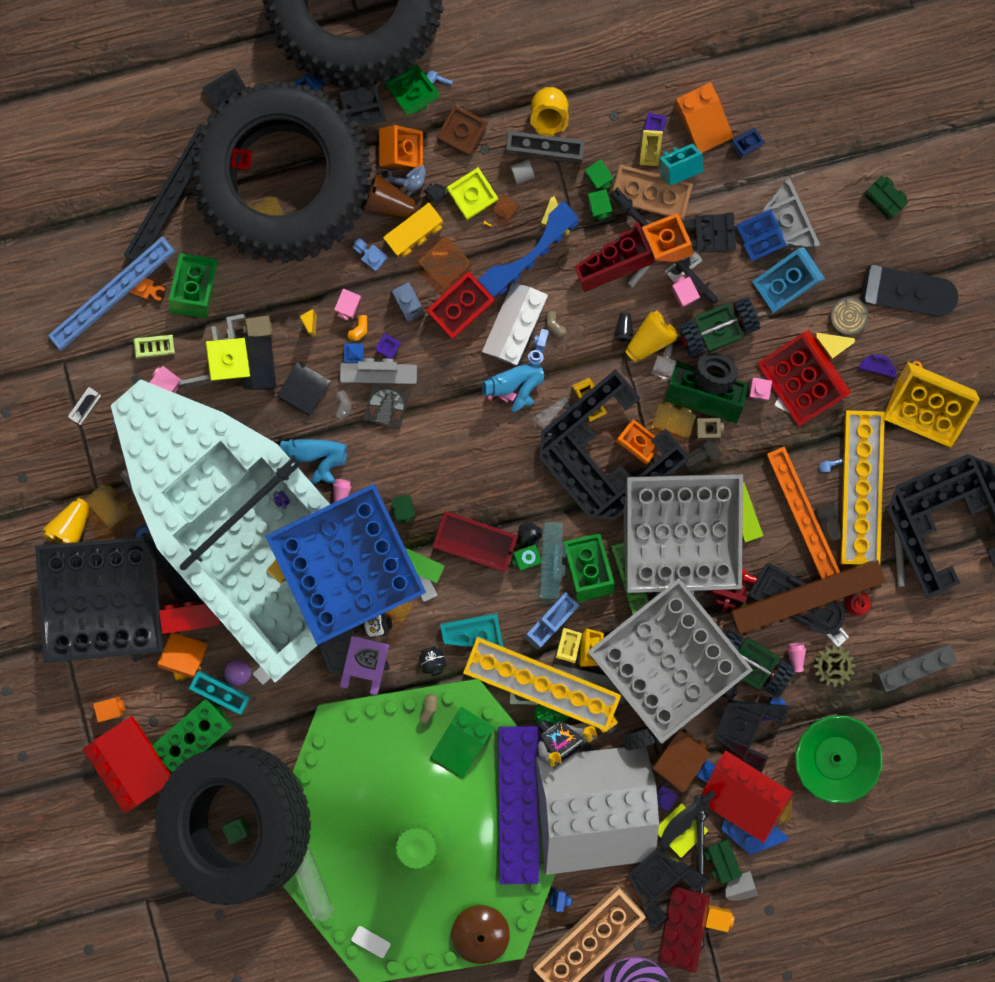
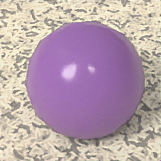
[224,659,251,686]

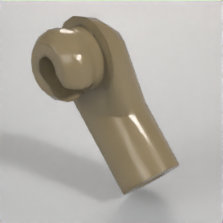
[546,311,566,337]
[419,694,438,723]

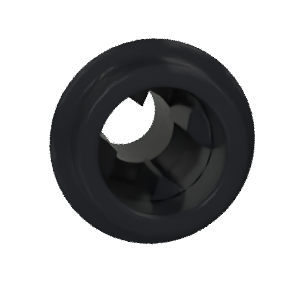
[615,313,634,342]

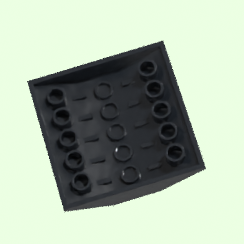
[35,537,163,663]

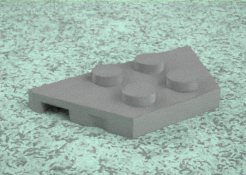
[761,178,820,247]

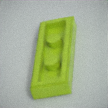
[742,482,763,542]

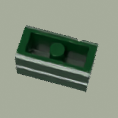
[863,175,909,221]
[391,494,416,524]
[704,837,742,884]

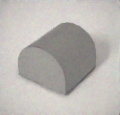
[510,160,535,185]

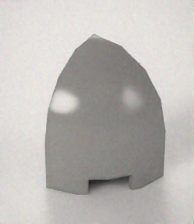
[725,871,758,901]

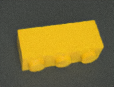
[383,203,443,258]

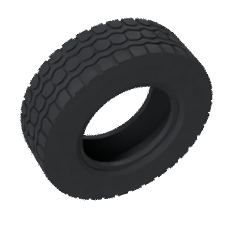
[155,745,311,905]

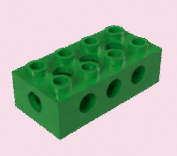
[152,698,235,774]

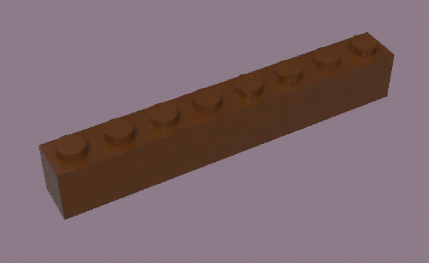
[730,560,886,636]

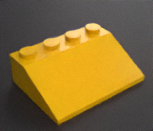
[883,362,980,448]

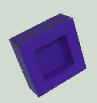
[644,112,667,131]
[375,333,401,359]
[657,784,679,812]

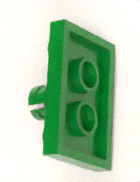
[385,64,441,116]

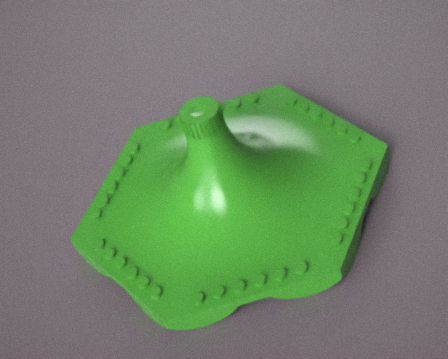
[283,678,555,982]

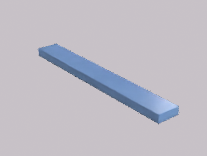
[48,236,176,351]

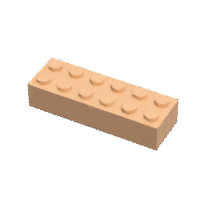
[533,885,646,982]

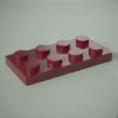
[659,886,711,973]

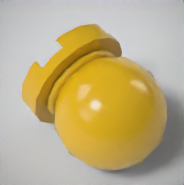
[530,87,569,136]

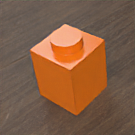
[93,696,125,722]

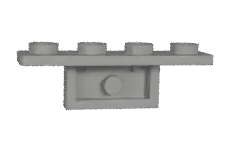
[340,358,417,384]

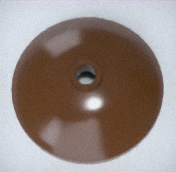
[451,905,510,964]

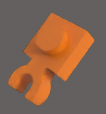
[129,278,166,301]

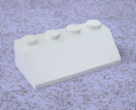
[482,282,548,367]

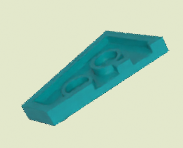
[440,613,503,647]

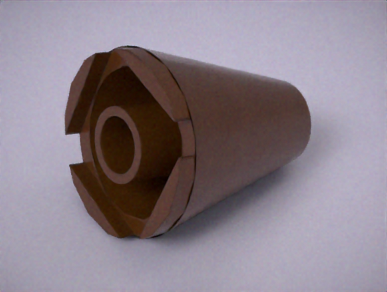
[362,175,417,218]

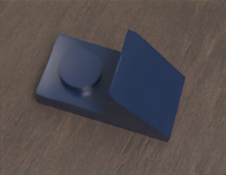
[730,127,765,160]

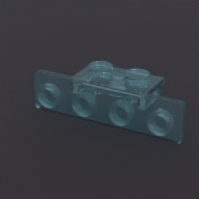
[540,522,566,599]

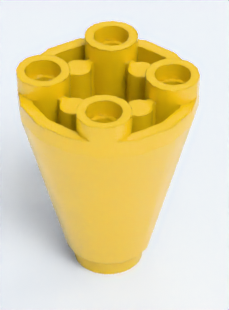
[625,310,678,362]
[42,498,91,544]

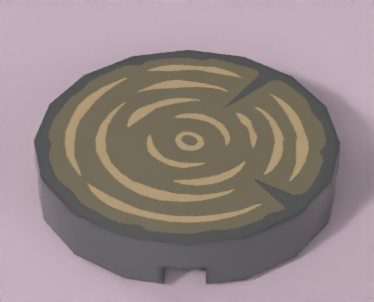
[830,297,869,336]

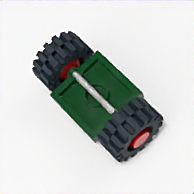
[678,297,761,357]
[725,630,795,697]

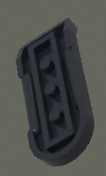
[861,265,958,317]
[750,563,845,634]

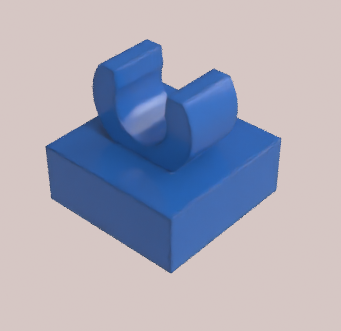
[549,888,573,912]

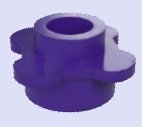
[273,490,290,510]

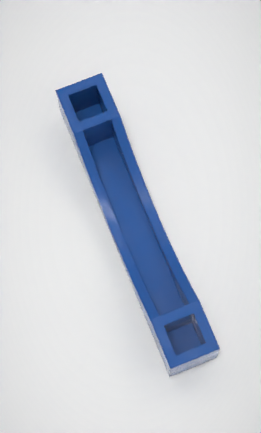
[478,201,579,297]

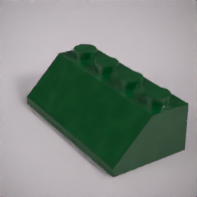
[664,361,748,424]

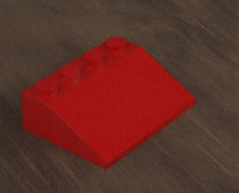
[757,329,851,427]
[82,716,171,814]
[702,750,795,843]

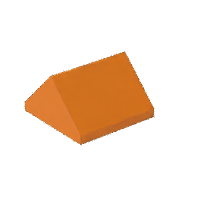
[615,419,658,466]

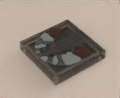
[363,383,410,430]

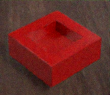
[230,148,253,171]

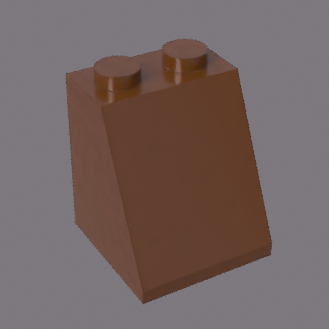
[650,728,710,792]

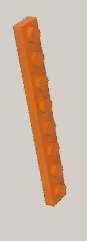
[766,446,840,578]

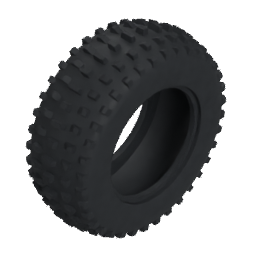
[262,0,443,89]
[190,81,372,263]

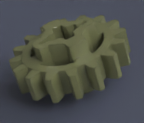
[813,645,856,687]

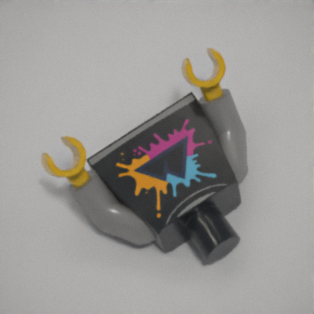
[537,720,597,769]

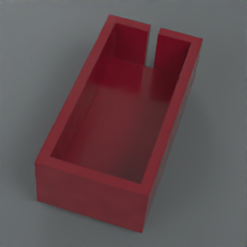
[433,511,518,572]

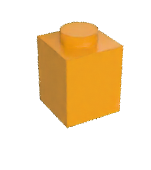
[705,905,734,932]

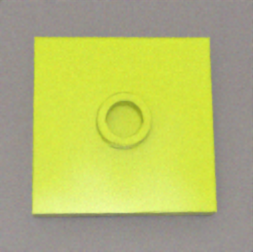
[447,167,499,220]
[205,338,250,381]
[658,802,708,858]

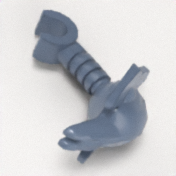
[379,165,426,196]

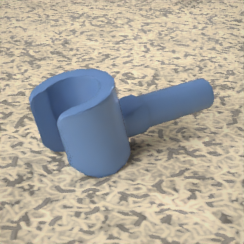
[427,71,453,86]
[819,458,844,472]

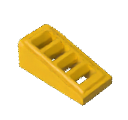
[572,378,607,422]

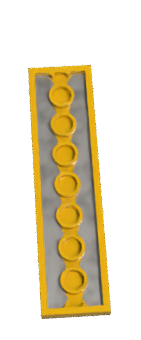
[840,410,885,564]
[463,637,621,731]

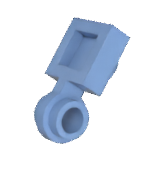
[352,238,388,272]
[528,329,549,366]

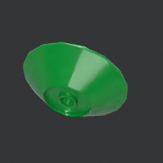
[795,715,883,804]

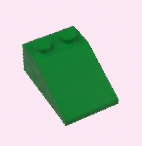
[168,253,218,319]
[563,533,614,602]
[430,706,494,777]

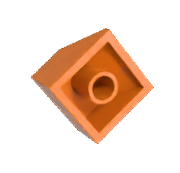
[379,125,423,169]
[642,213,694,262]

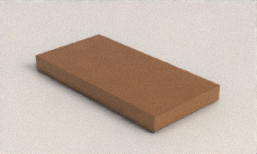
[610,164,693,221]

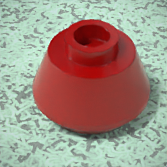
[845,591,871,616]

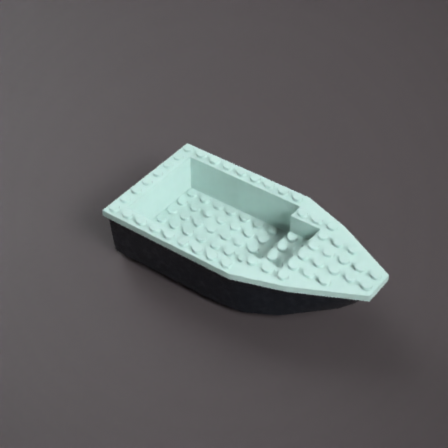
[111,379,330,682]

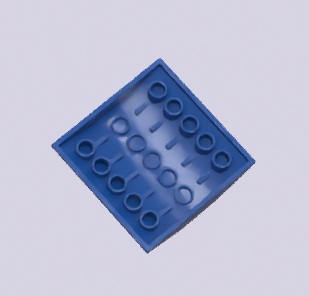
[265,484,426,645]

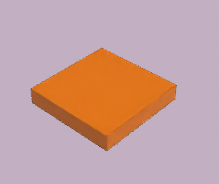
[158,632,208,679]

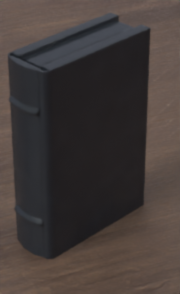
[238,336,277,390]

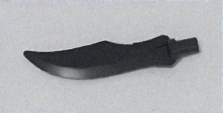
[661,789,717,852]

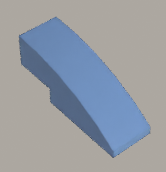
[524,592,579,650]

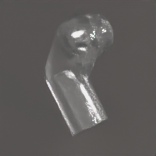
[336,390,352,419]

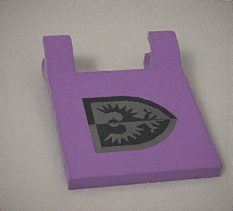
[340,636,389,695]

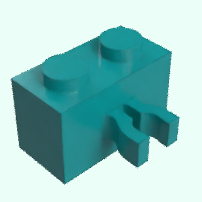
[659,144,703,186]

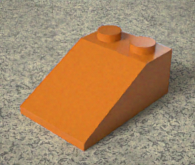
[674,82,734,153]

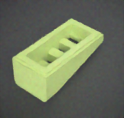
[133,335,175,359]

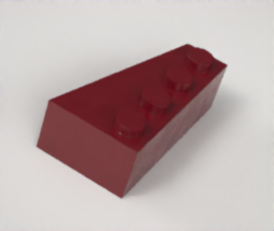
[574,221,655,293]

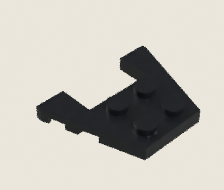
[318,628,390,673]
[714,700,790,772]
[628,848,710,928]

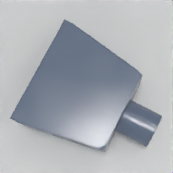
[391,282,425,323]

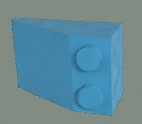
[752,247,825,313]

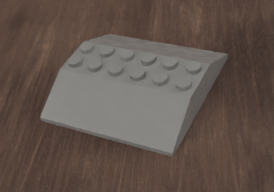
[624,474,743,593]
[588,578,753,744]
[536,746,659,875]

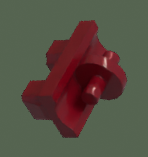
[709,585,747,612]

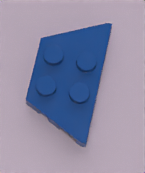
[721,818,789,855]

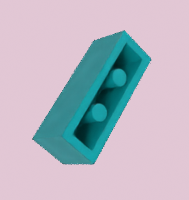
[189,670,252,715]

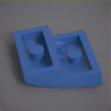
[736,208,787,261]

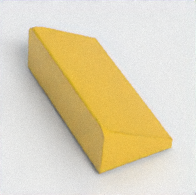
[300,310,317,337]
[580,628,604,667]

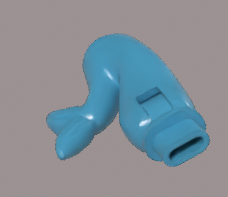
[482,364,544,412]
[280,439,347,484]

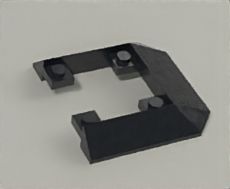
[539,369,690,520]
[887,454,995,599]

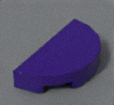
[858,354,896,379]

